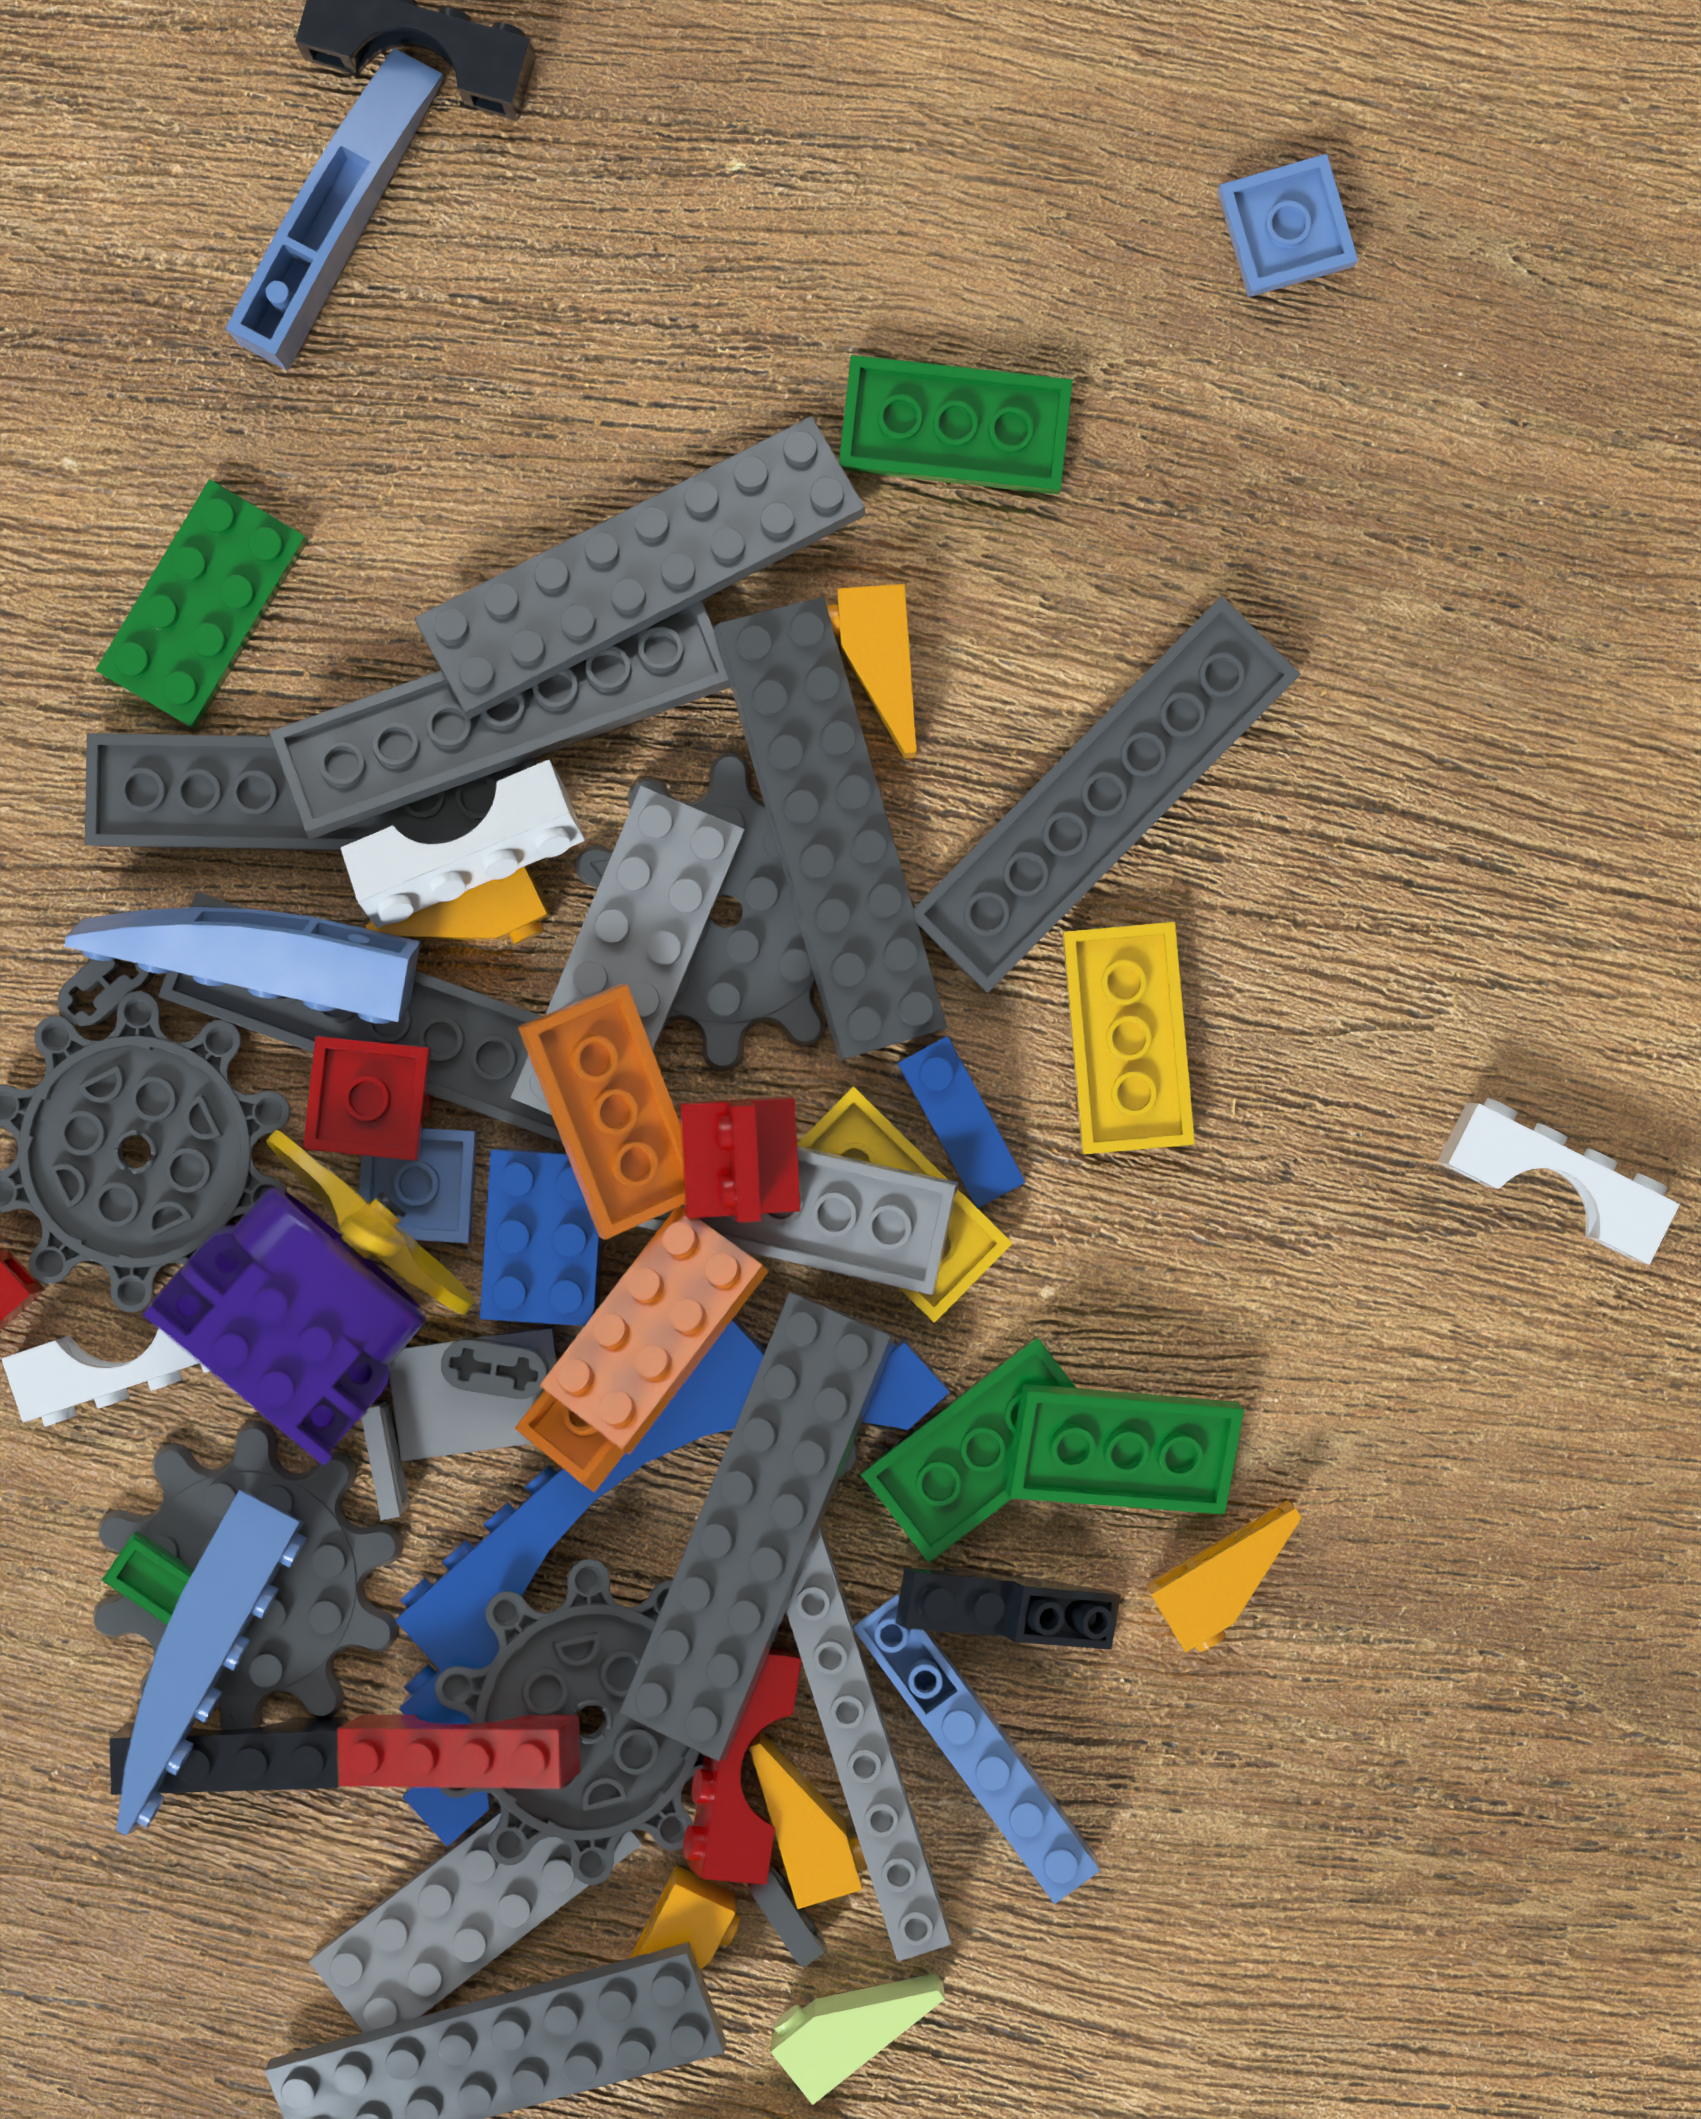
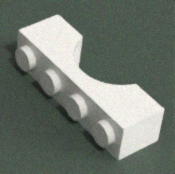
[341,759,585,928]
[1437,1098,1680,1265]
[1,1329,209,1427]

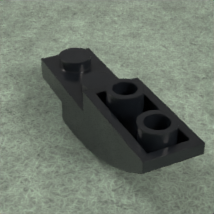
[895,1567,1121,1650]

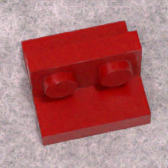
[303,1036,434,1161]
[679,1096,800,1223]

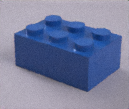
[480,1148,604,1326]

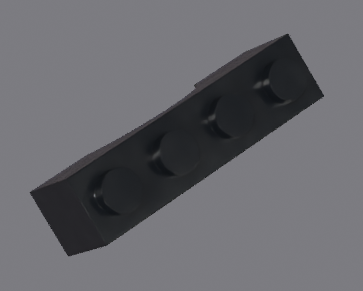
[295,0,536,121]
[109,1717,348,1795]

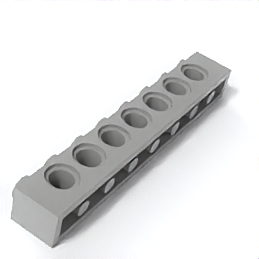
[786,1523,951,1962]

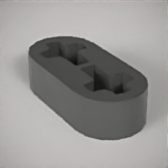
[58,958,155,1027]
[441,1337,549,1399]
[748,1862,828,1968]

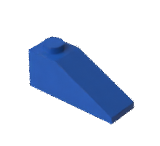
[897,1036,1025,1208]

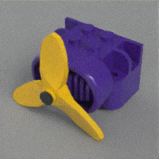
[143,1130,475,1466]

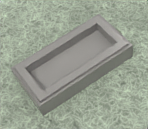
[362,1400,410,1520]

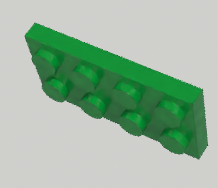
[839,355,1073,495]
[95,479,309,730]
[860,1336,1076,1563]
[1005,1384,1244,1515]

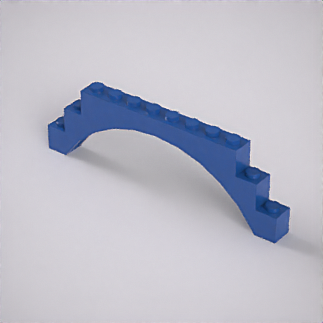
[395,1317,950,1847]

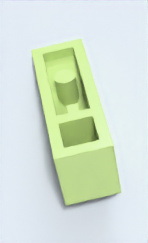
[771,1973,945,2105]

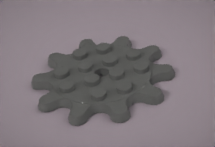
[575,753,825,1071]
[0,991,291,1313]
[93,1421,403,1730]
[434,1558,705,1885]

